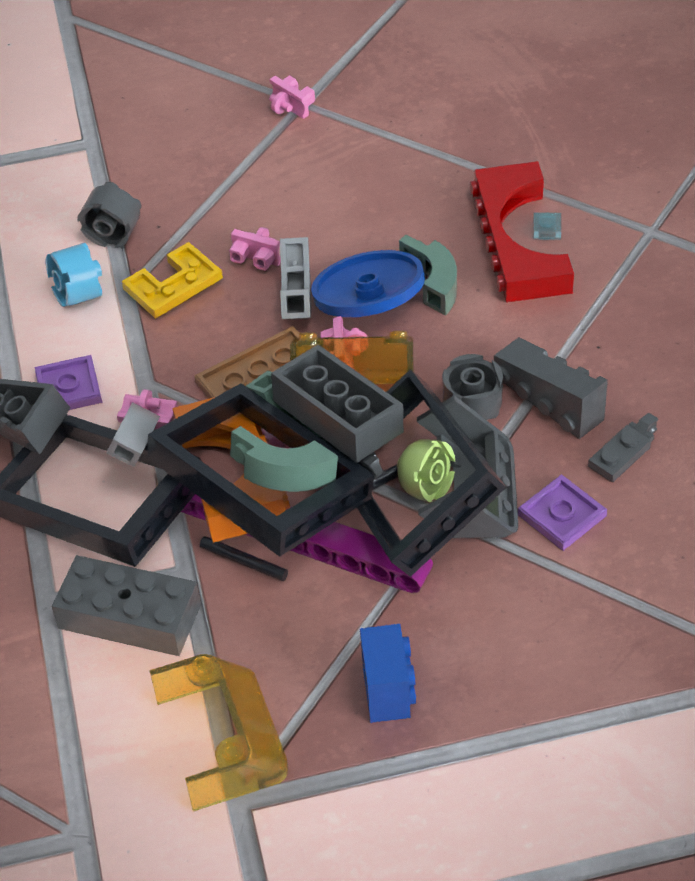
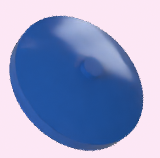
[311,250,425,317]

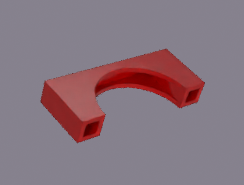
[470,161,574,303]

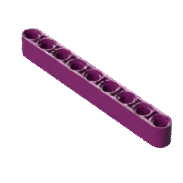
[181,494,433,593]

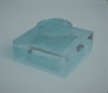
[533,212,561,240]

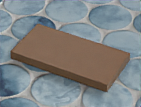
[194,326,313,399]

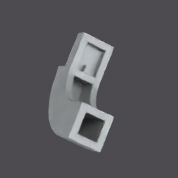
[106,402,160,467]

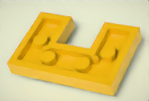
[121,242,223,319]

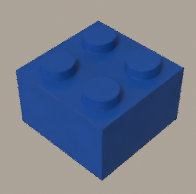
[360,624,416,723]

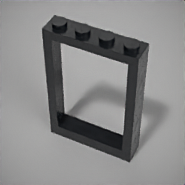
[357,369,507,577]
[148,383,374,557]
[0,414,201,567]

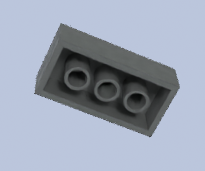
[271,345,404,463]
[51,555,201,656]

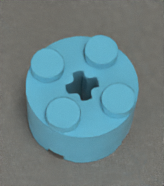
[45,243,102,307]

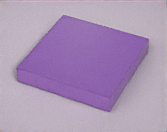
[34,355,103,410]
[518,474,607,551]

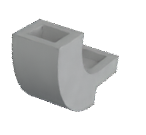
[280,237,311,319]

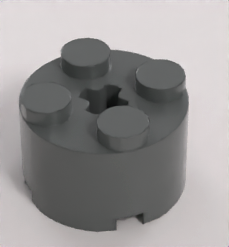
[77,182,142,248]
[442,354,503,420]

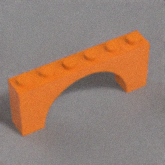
[172,397,290,543]

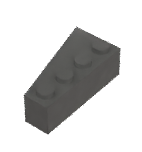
[494,337,608,439]
[0,379,70,454]

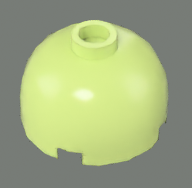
[397,439,455,502]

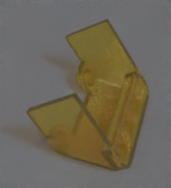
[290,331,414,384]
[149,654,288,812]

